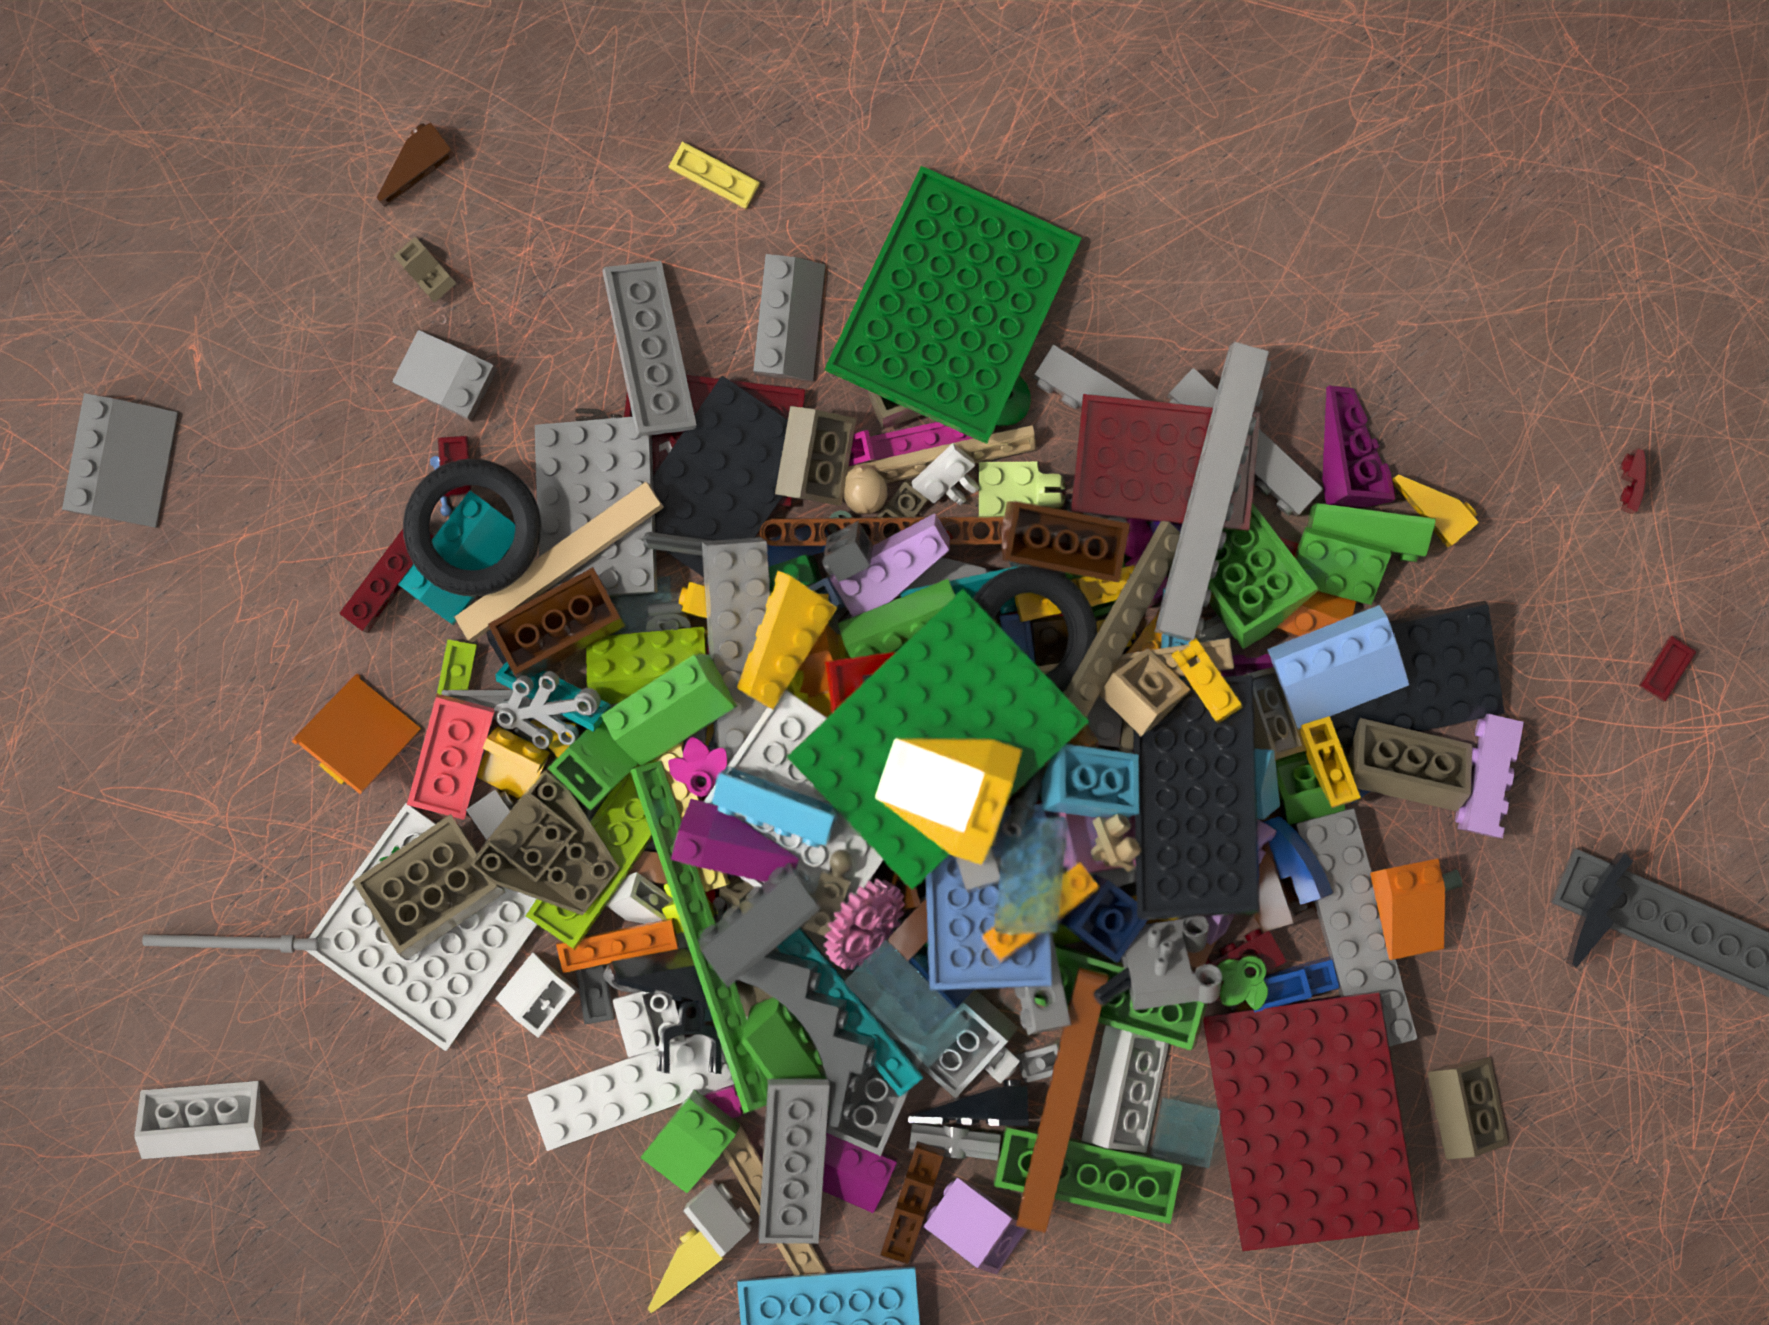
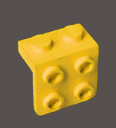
[477,726,550,799]

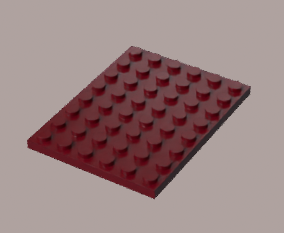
[1203,991,1420,1252]

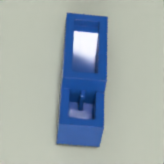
[1263,816,1333,905]
[1253,956,1339,1012]

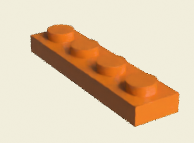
[556,918,679,973]

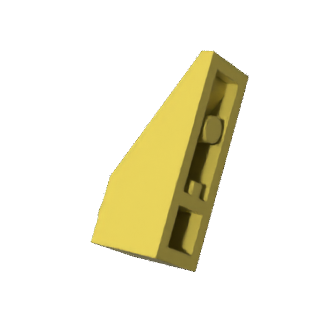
[648,1227,724,1314]

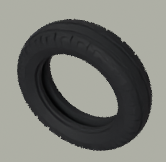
[403,459,542,596]
[973,566,1097,694]

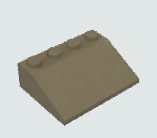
[352,814,505,960]

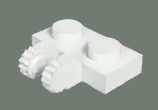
[912,443,979,505]

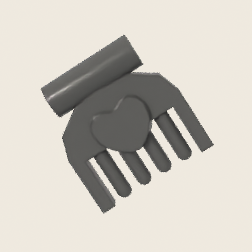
[646,601,691,632]

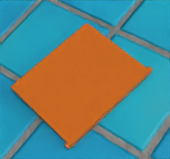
[292,674,421,794]

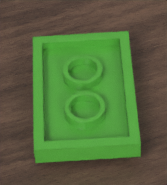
[1294,527,1391,605]

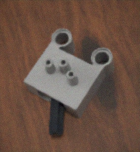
[1093,917,1222,1010]

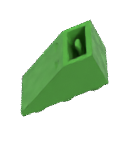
[548,707,638,811]

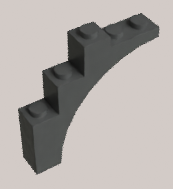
[737,950,877,1128]

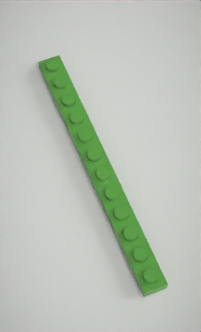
[630,761,768,1113]

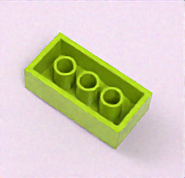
[586,627,707,704]

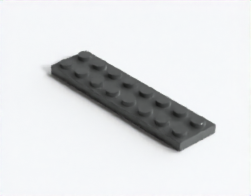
[1550,848,1769,997]

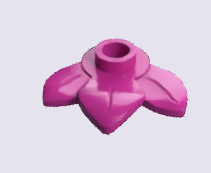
[1125,519,1153,560]
[668,737,727,796]

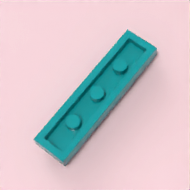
[495,661,611,732]

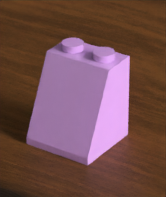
[923,1178,1027,1274]

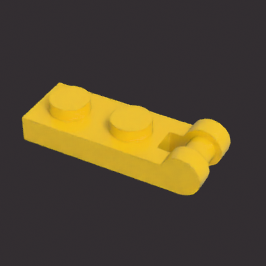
[1171,638,1242,724]

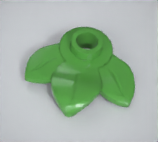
[1217,955,1268,1010]

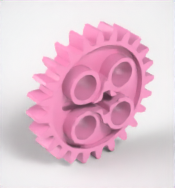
[824,879,905,970]

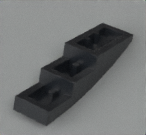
[1566,852,1634,968]

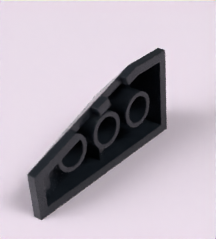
[610,947,738,1009]
[908,1079,1029,1126]

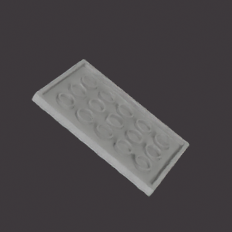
[535,417,658,596]

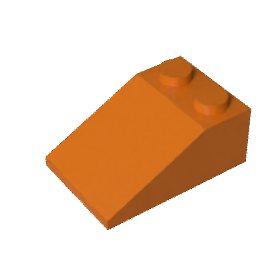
[1370,858,1445,960]

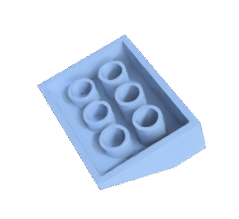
[1267,605,1409,729]

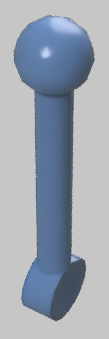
[430,456,452,516]

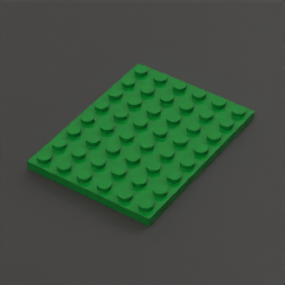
[824,166,1081,444]
[786,589,1089,889]

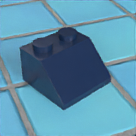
[1060,874,1148,963]

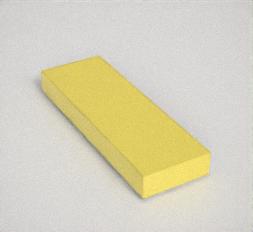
[669,141,760,210]

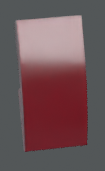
[1620,449,1646,514]

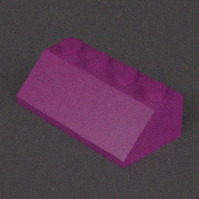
[822,1127,897,1213]

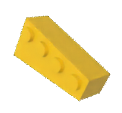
[737,571,837,710]

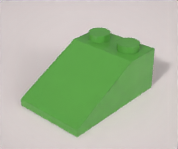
[640,1089,741,1193]

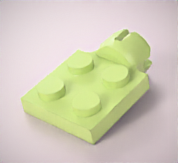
[979,461,1065,516]

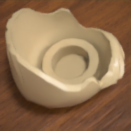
[843,464,888,514]

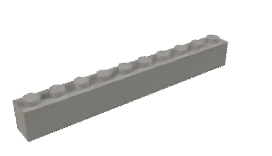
[1154,342,1271,641]

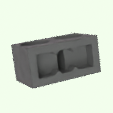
[822,521,873,582]

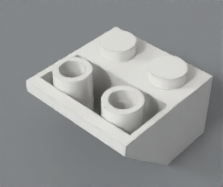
[495,952,579,1038]
[613,990,686,1058]

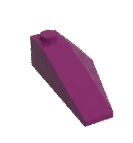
[1322,385,1395,509]
[671,798,800,882]

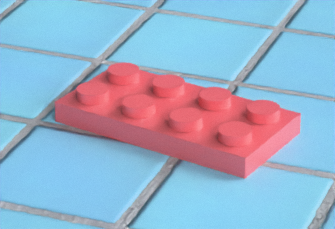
[407,693,494,820]

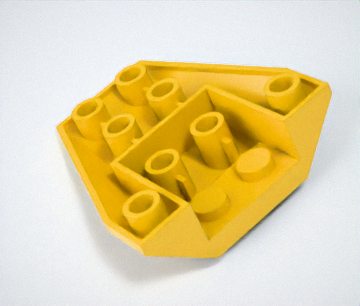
[876,739,1022,865]

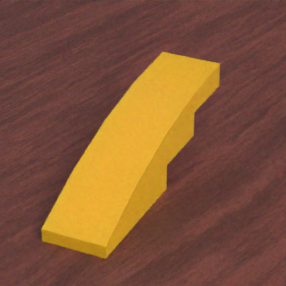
[1014,565,1135,622]

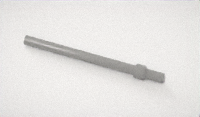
[142,934,319,953]

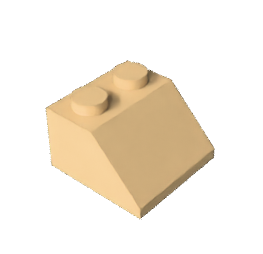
[1099,648,1190,736]

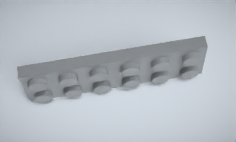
[602,261,697,437]
[758,1079,829,1243]

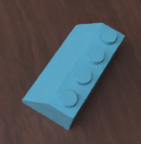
[712,766,839,848]

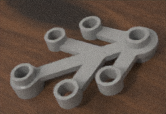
[494,671,601,749]

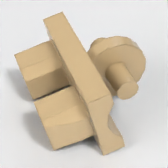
[1091,814,1142,872]

